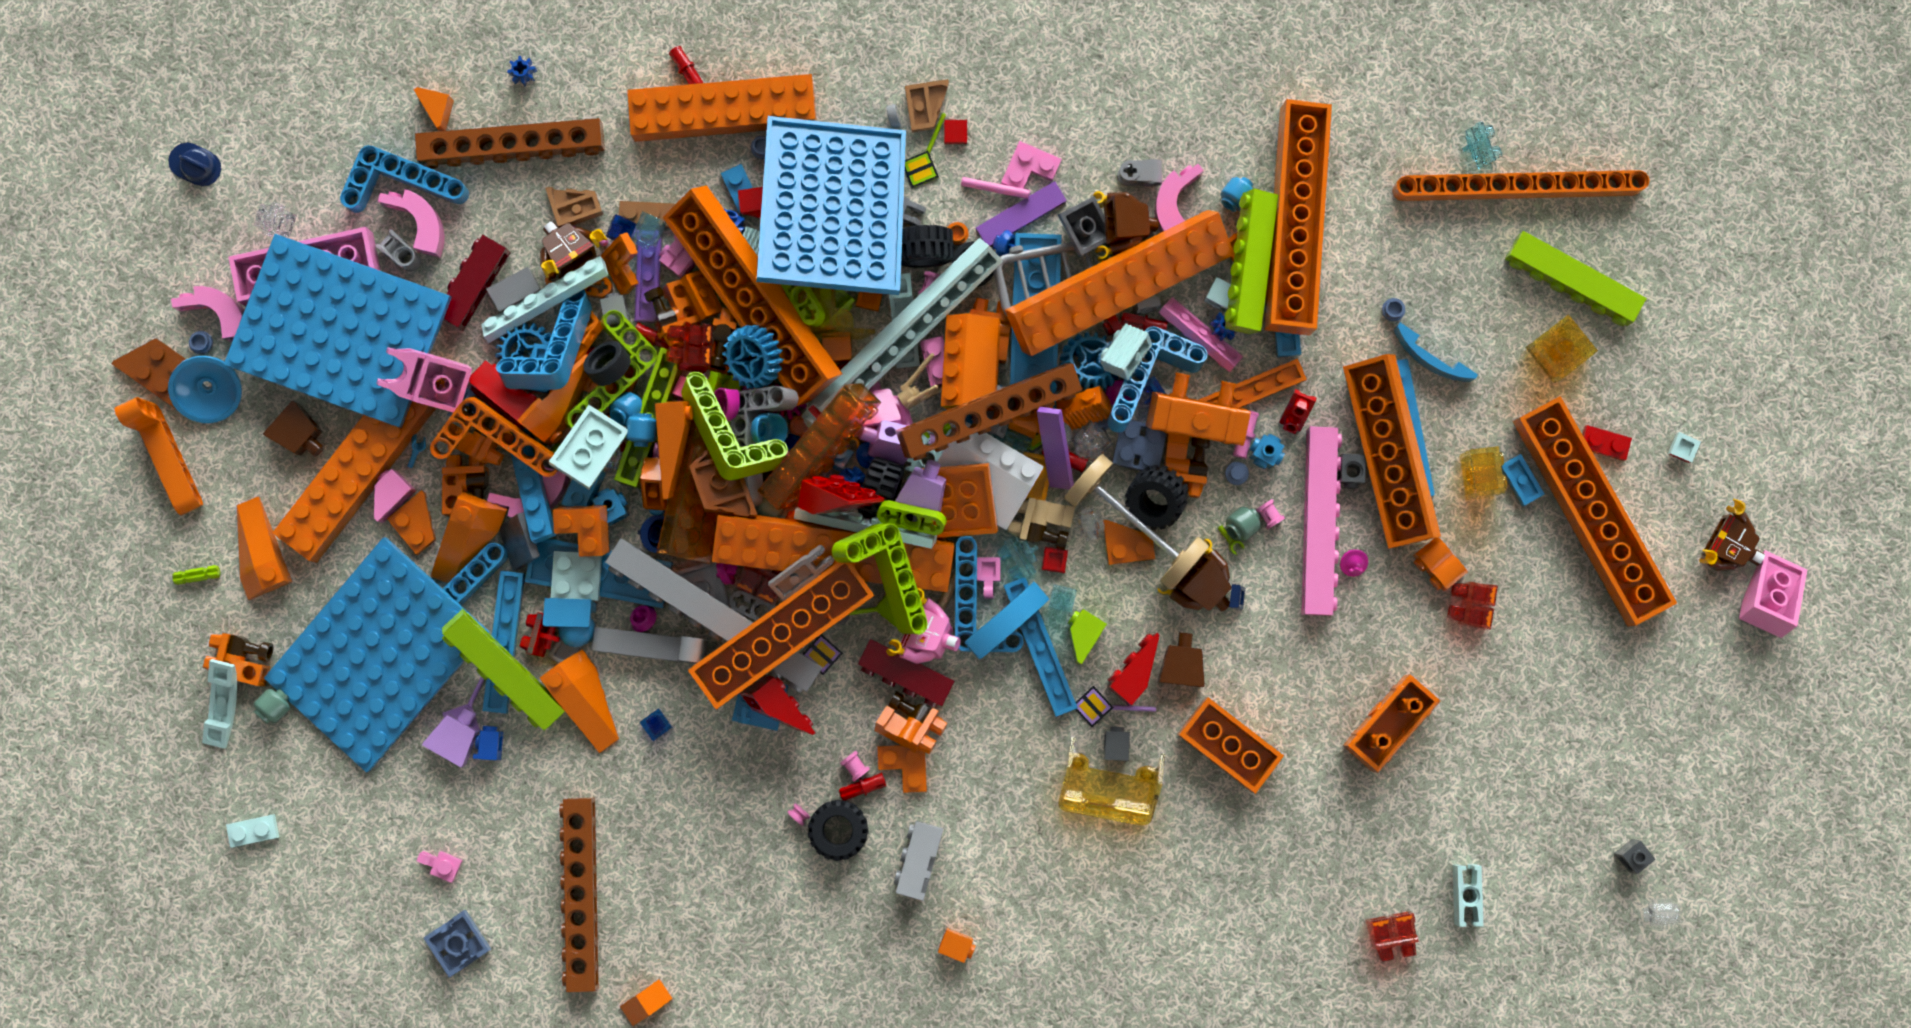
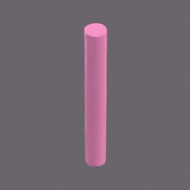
[961,177,1030,199]

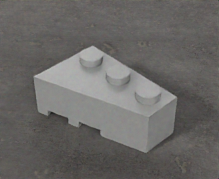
[894,820,944,901]

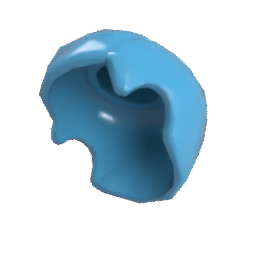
[750,412,788,443]
[558,618,596,648]

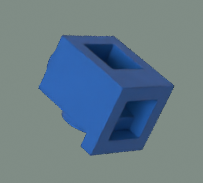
[473,726,504,760]

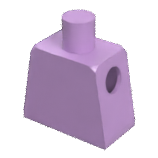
[859,420,908,465]
[895,460,946,521]
[422,707,479,767]

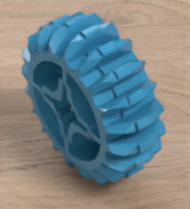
[495,322,552,359]
[722,325,784,389]
[1060,331,1119,391]

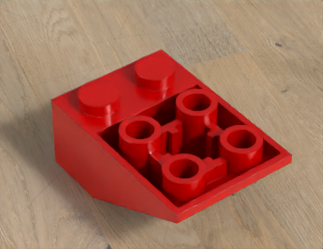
[798,475,884,514]
[1107,633,1160,706]
[740,675,815,735]

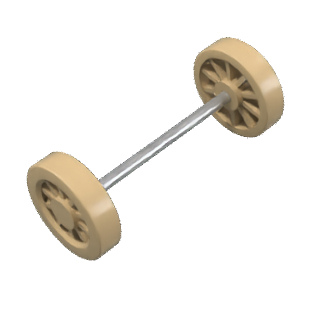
[1064,454,1209,590]

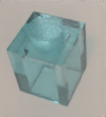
[631,211,667,249]
[1047,584,1077,614]

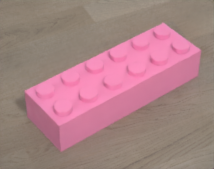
[228,227,381,306]

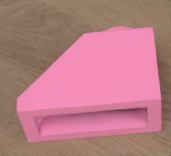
[374,469,417,523]

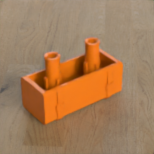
[1146,372,1251,446]
[1343,674,1440,773]

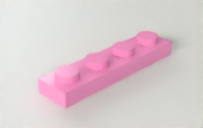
[1159,297,1243,372]

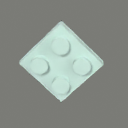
[551,551,602,601]

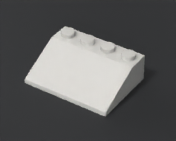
[937,421,1044,530]

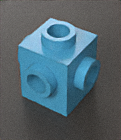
[1249,434,1285,469]
[593,488,630,526]

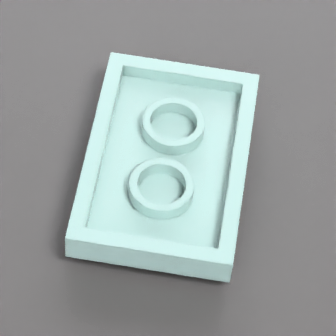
[549,405,628,490]

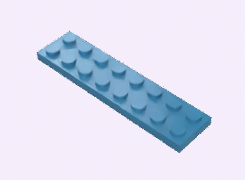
[1010,233,1062,409]

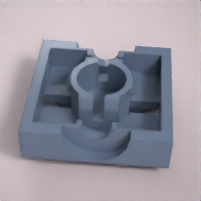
[1112,418,1167,471]
[423,910,491,978]

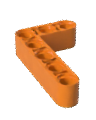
[114,397,203,516]
[430,397,558,477]

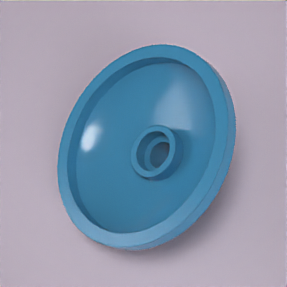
[168,356,242,423]

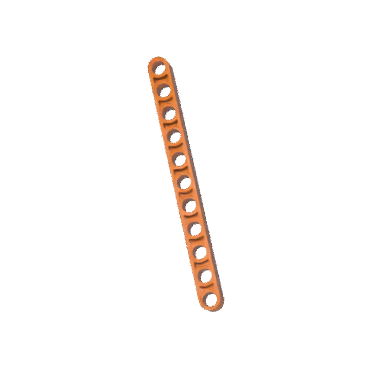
[1392,170,1650,201]

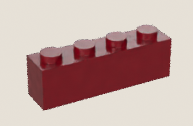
[443,234,511,331]
[858,639,955,708]

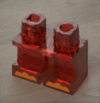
[666,321,713,374]
[734,566,782,606]
[1447,581,1498,630]
[1365,911,1419,962]

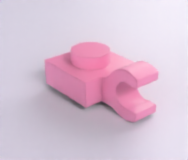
[977,557,1001,599]
[416,851,463,883]

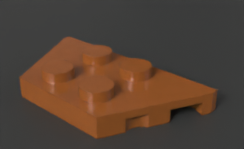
[111,338,186,411]
[689,445,757,518]

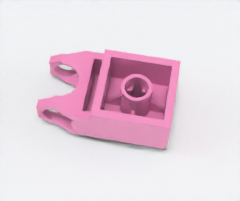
[376,347,472,412]

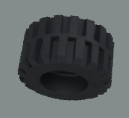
[901,225,954,268]
[857,456,904,517]
[1125,465,1189,530]
[808,800,869,861]

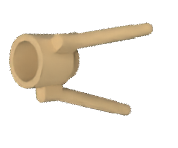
[898,353,942,410]

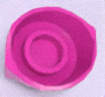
[714,388,740,422]

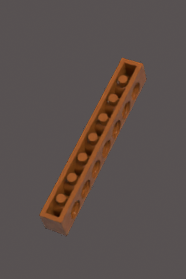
[415,118,605,169]
[895,363,1082,461]
[559,797,599,992]

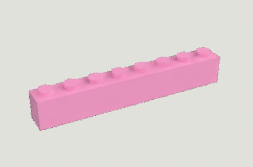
[1301,426,1342,616]

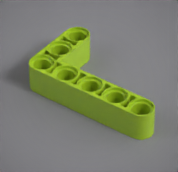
[565,310,657,429]
[681,372,788,480]
[832,523,928,635]

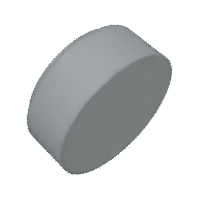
[886,104,901,128]

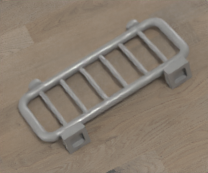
[993,232,1162,317]

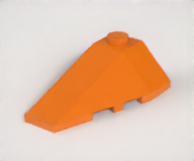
[517,354,588,445]
[655,401,693,499]
[430,491,508,583]
[237,496,293,600]
[540,649,619,753]

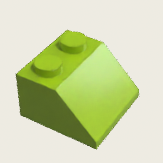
[1067,609,1107,665]

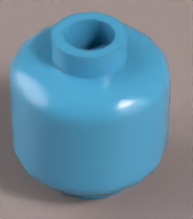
[1220,177,1253,212]
[609,392,642,426]
[626,413,657,447]

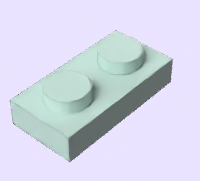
[226,814,279,848]

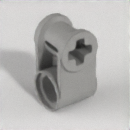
[1117,159,1162,187]
[375,229,421,272]

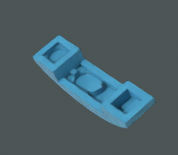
[1394,322,1478,382]
[964,581,1049,660]

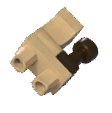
[1007,497,1075,550]

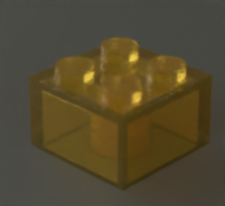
[1525,314,1598,383]
[1460,446,1507,501]

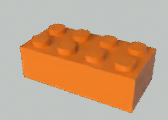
[1177,697,1284,794]

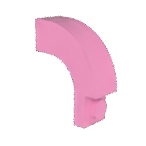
[1154,164,1204,233]
[378,189,445,258]
[171,286,245,342]
[487,467,570,518]

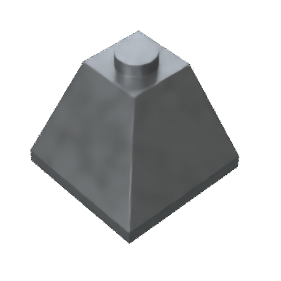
[1058,196,1106,257]

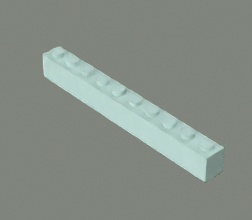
[812,238,1003,423]

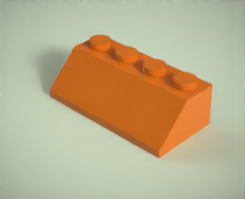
[941,313,1001,411]

